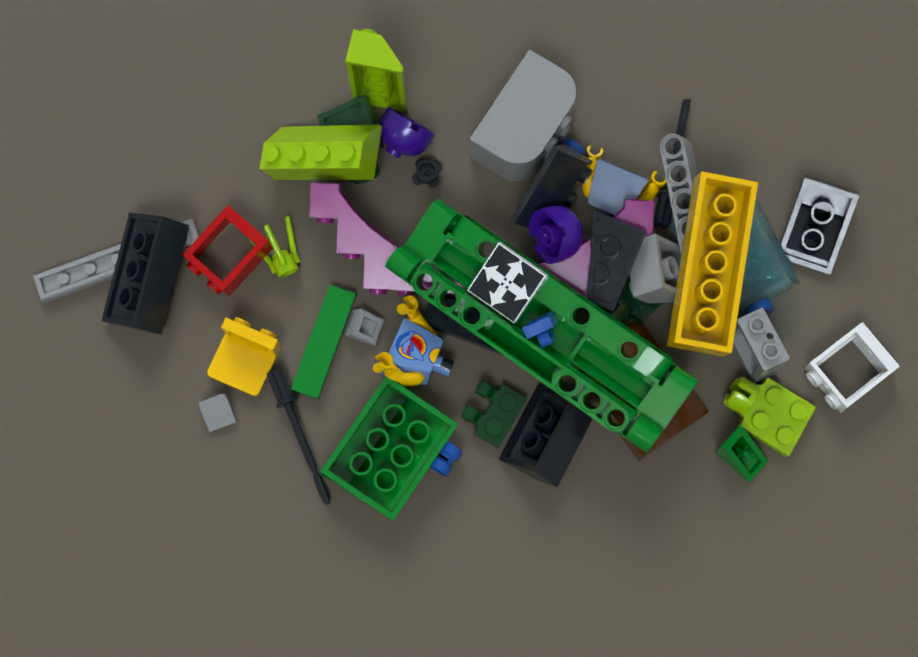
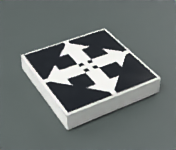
[467,242,548,324]

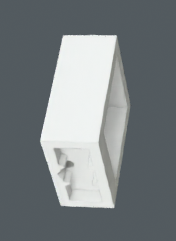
[804,322,900,413]

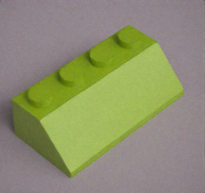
[345,29,408,114]
[259,125,382,180]

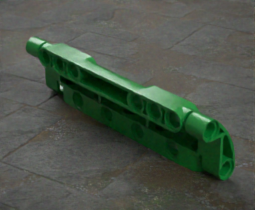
[385,199,699,453]

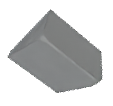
[343,309,385,346]
[198,393,237,433]

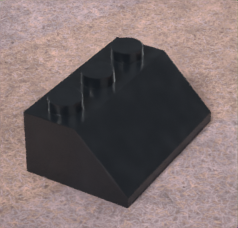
[510,144,593,229]
[499,385,593,487]

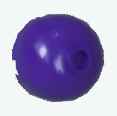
[379,107,435,158]
[529,206,583,264]

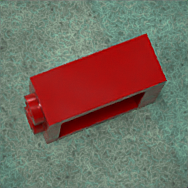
[183,205,273,297]

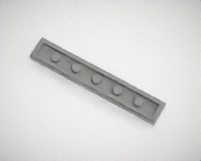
[33,218,199,303]

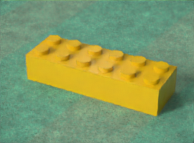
[667,171,758,357]

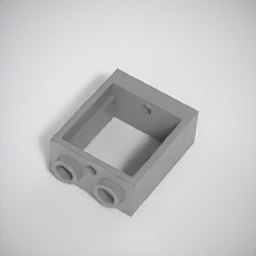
[733,307,790,384]

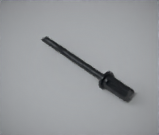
[653,99,691,229]
[266,368,330,505]

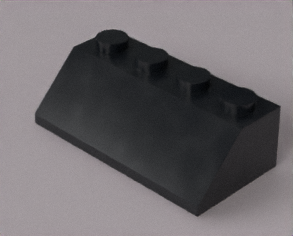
[101,212,189,335]

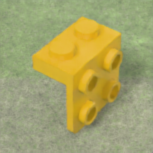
[207,317,281,396]

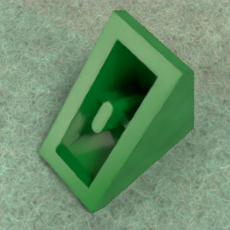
[715,426,768,482]

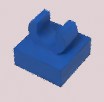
[522,311,558,348]

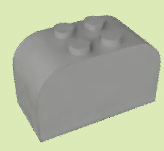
[469,49,576,181]

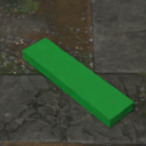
[291,285,357,400]

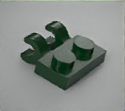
[461,380,527,449]

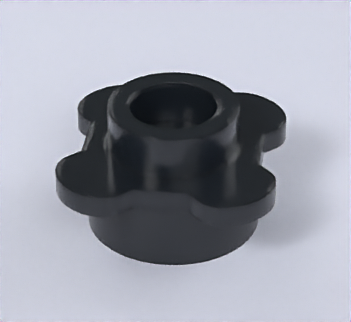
[412,159,442,188]

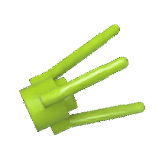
[249,216,301,278]

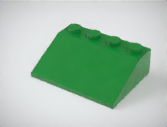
[320,377,458,521]

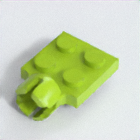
[724,377,816,457]

